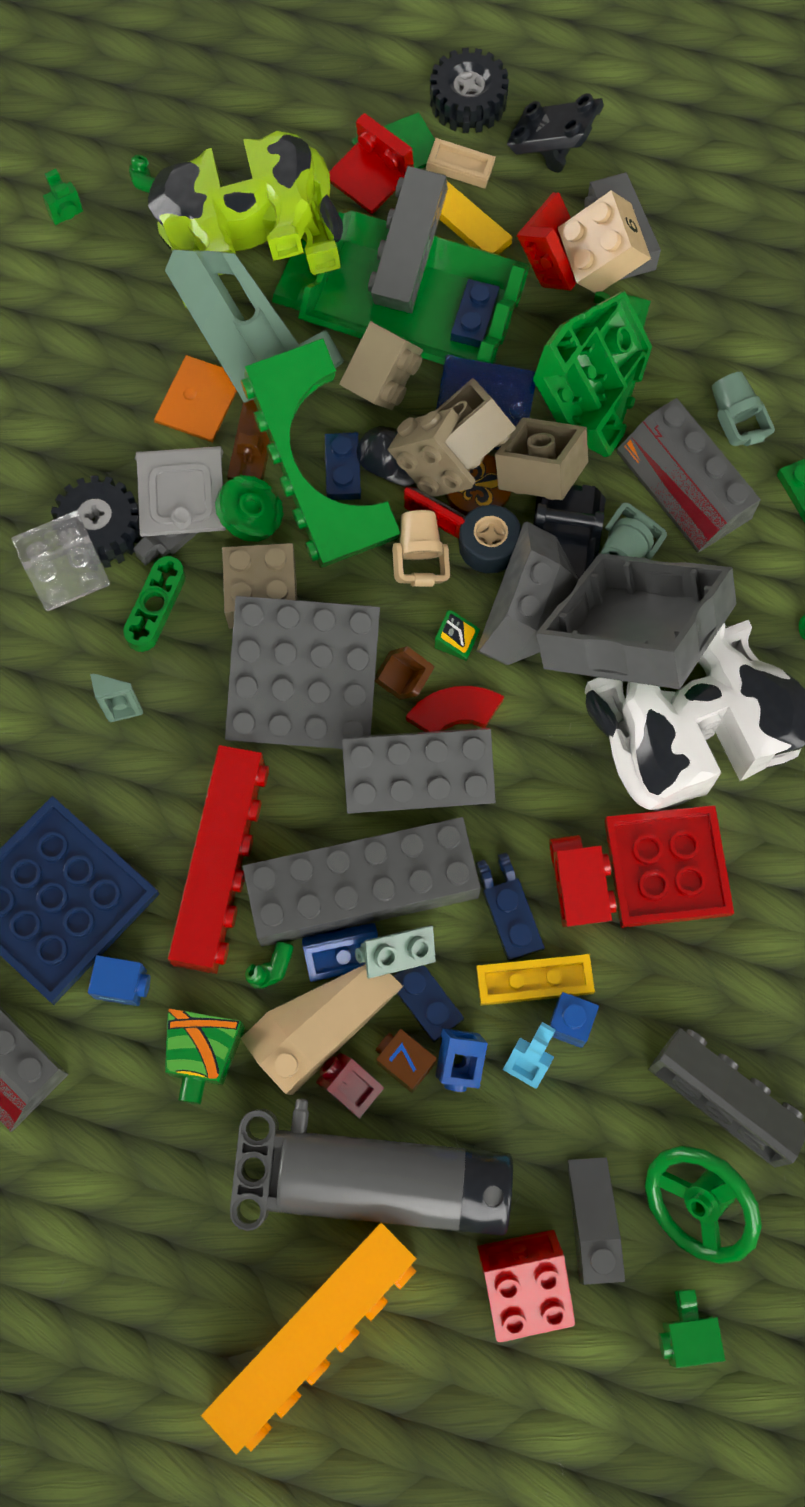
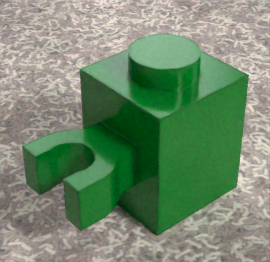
[658,1289,726,1368]

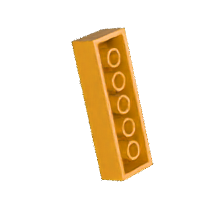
[201,1223,417,1455]

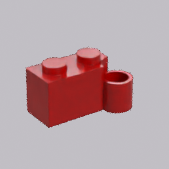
[549,835,616,927]

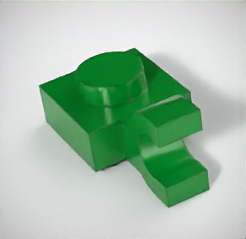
[42,168,83,226]

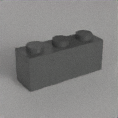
[584,172,661,280]

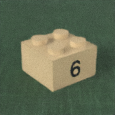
[558,190,651,293]

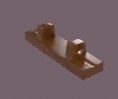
[227,399,271,481]

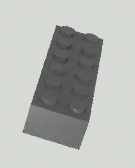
[243,817,481,947]

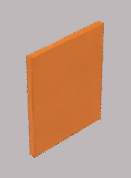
[154,355,237,443]

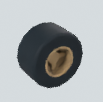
[459,505,521,574]

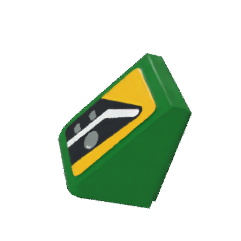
[435,610,480,661]

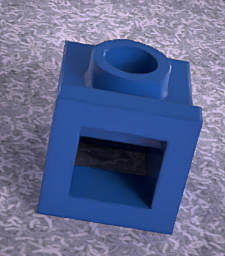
[435,1028,488,1092]

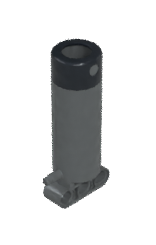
[230,1099,513,1236]

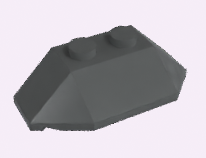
[476,522,579,665]

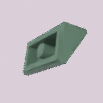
[90,674,143,723]

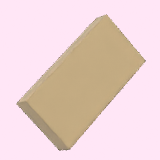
[426,138,496,189]

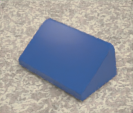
[302,923,378,982]

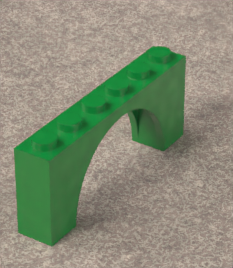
[241,338,401,568]

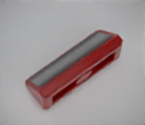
[404,487,466,539]

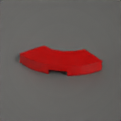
[406,686,504,732]

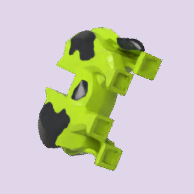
[148,131,343,308]

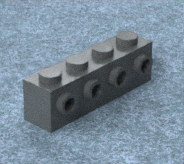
[368,166,448,314]

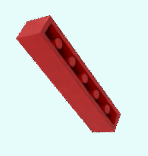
[168,745,269,974]

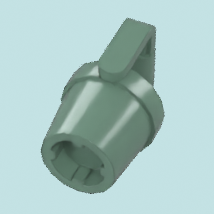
[711,371,775,446]
[601,503,667,560]

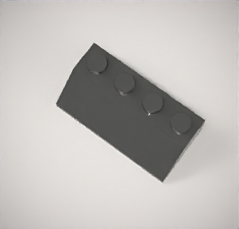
[648,1028,805,1168]

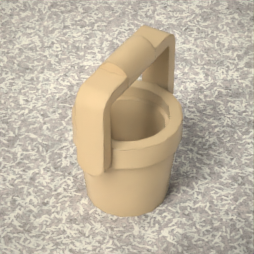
[392,510,450,587]

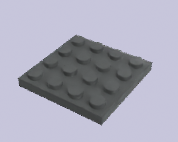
[225,596,380,749]

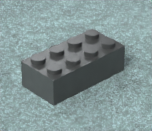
[342,728,496,814]

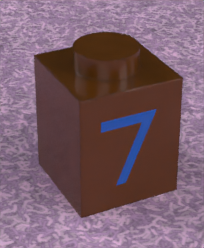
[375,1029,437,1093]

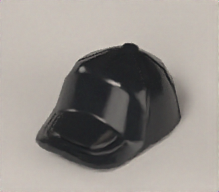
[356,426,415,486]

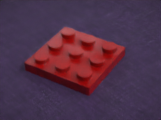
[604,805,734,928]

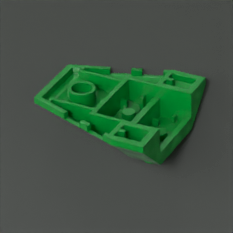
[533,291,652,457]

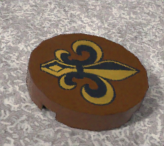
[445,454,512,515]

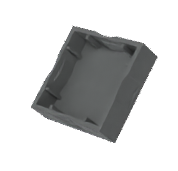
[536,553,737,689]

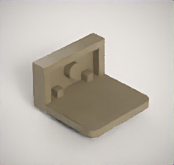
[387,408,475,497]

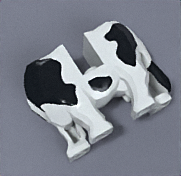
[584,620,805,811]

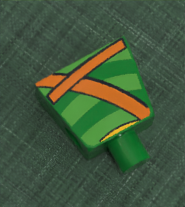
[165,1009,245,1105]

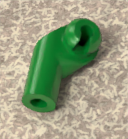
[129,155,155,193]
[245,941,294,989]

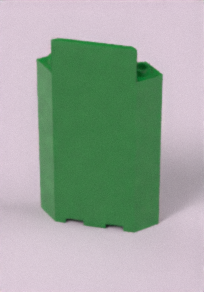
[272,208,530,378]

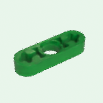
[123,556,186,652]

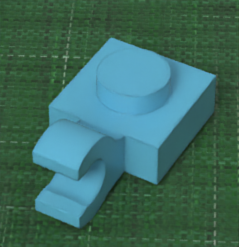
[503,1022,556,1089]

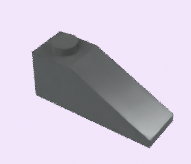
[567,1157,625,1285]

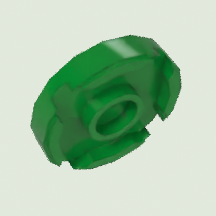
[215,475,284,542]

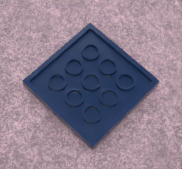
[0,796,160,1005]

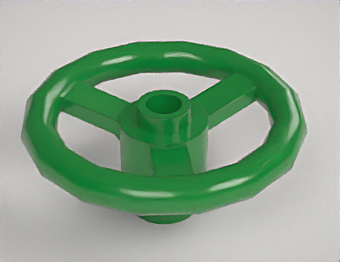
[644,1145,762,1264]

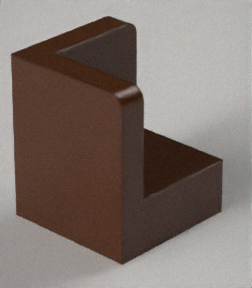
[374,646,435,700]

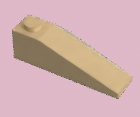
[240,964,403,1095]

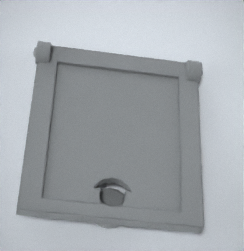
[135,446,226,537]

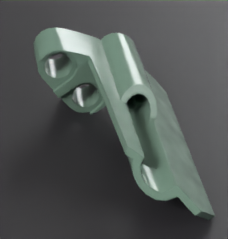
[165,250,344,402]

